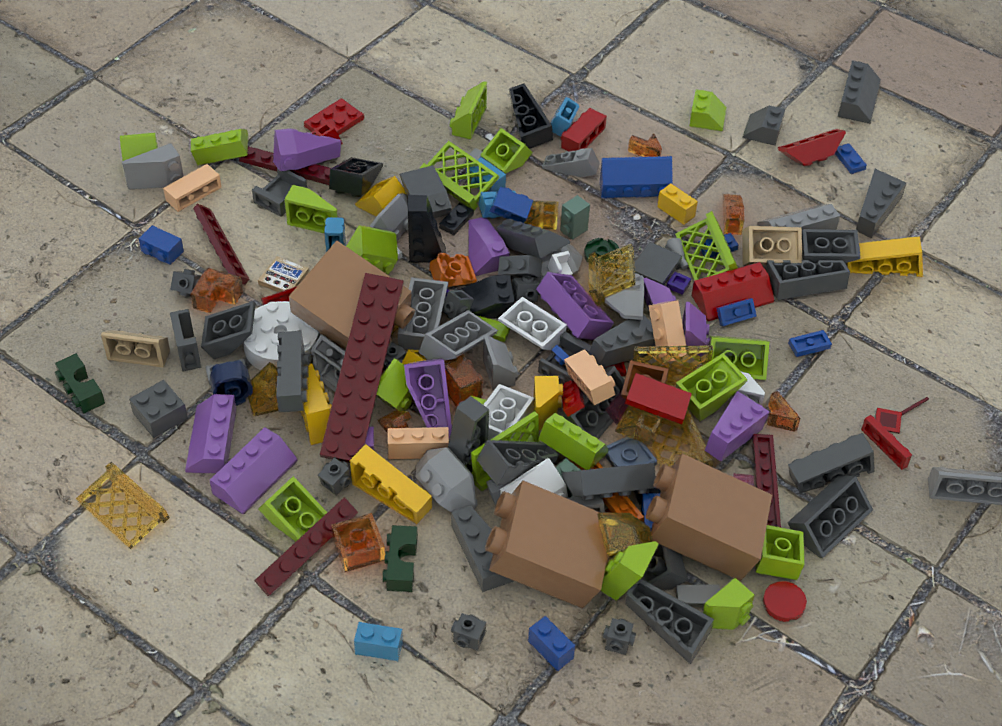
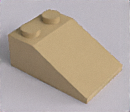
[742,226,802,266]

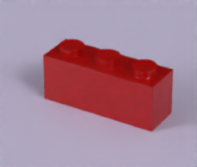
[561,108,607,152]

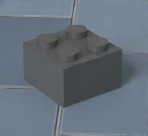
[129,379,188,438]

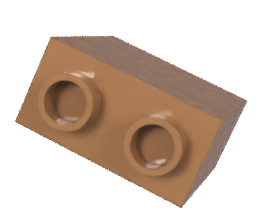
[289,241,415,350]
[646,454,772,581]
[485,480,615,608]

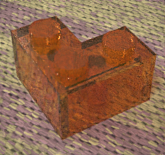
[190,268,243,313]

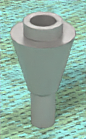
[665,238,689,269]

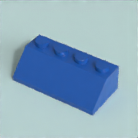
[599,156,673,198]

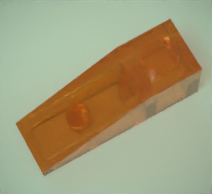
[723,194,744,235]

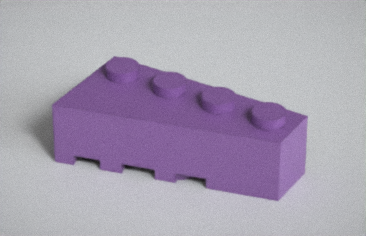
[704,391,770,461]

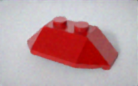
[778,129,846,166]

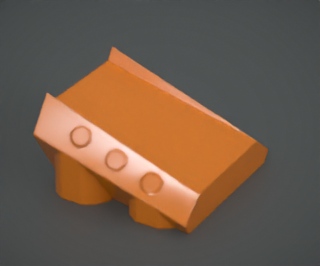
[429,253,477,287]

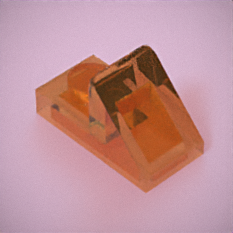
[628,133,662,157]
[767,391,801,431]
[378,411,412,433]

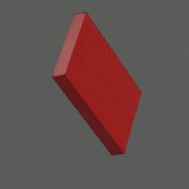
[625,373,692,424]

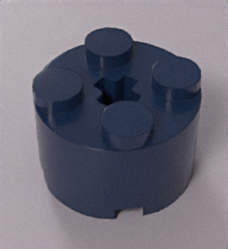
[210,360,253,406]

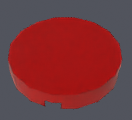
[763,581,807,622]

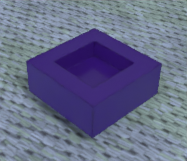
[666,272,691,295]

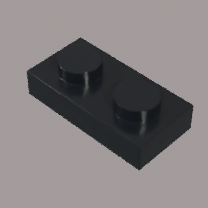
[439,203,474,235]

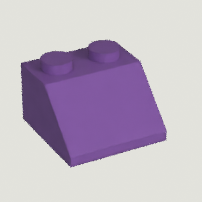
[682,302,710,357]

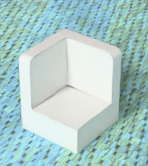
[547,251,572,275]

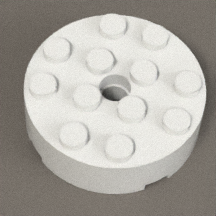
[243,301,320,373]

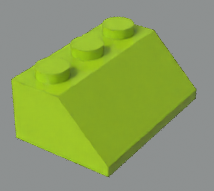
[450,81,487,139]
[190,129,248,166]
[346,225,398,275]
[708,336,770,380]
[538,413,609,470]
[601,541,659,601]

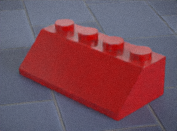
[691,262,774,322]

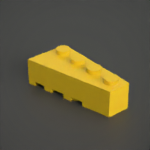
[847,236,923,277]
[300,363,332,445]
[350,444,432,524]

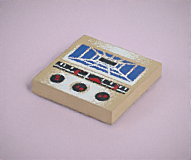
[258,256,309,292]

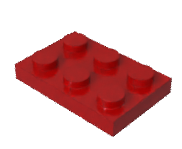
[304,98,364,135]

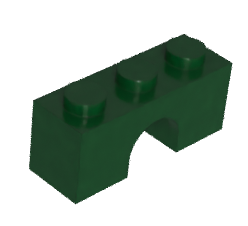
[54,353,105,414]
[383,525,418,592]

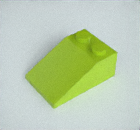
[284,185,338,234]
[676,353,748,421]
[258,476,327,542]

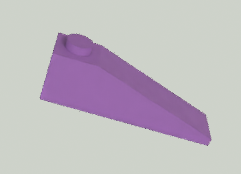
[273,128,341,171]
[469,217,510,276]
[404,358,452,439]

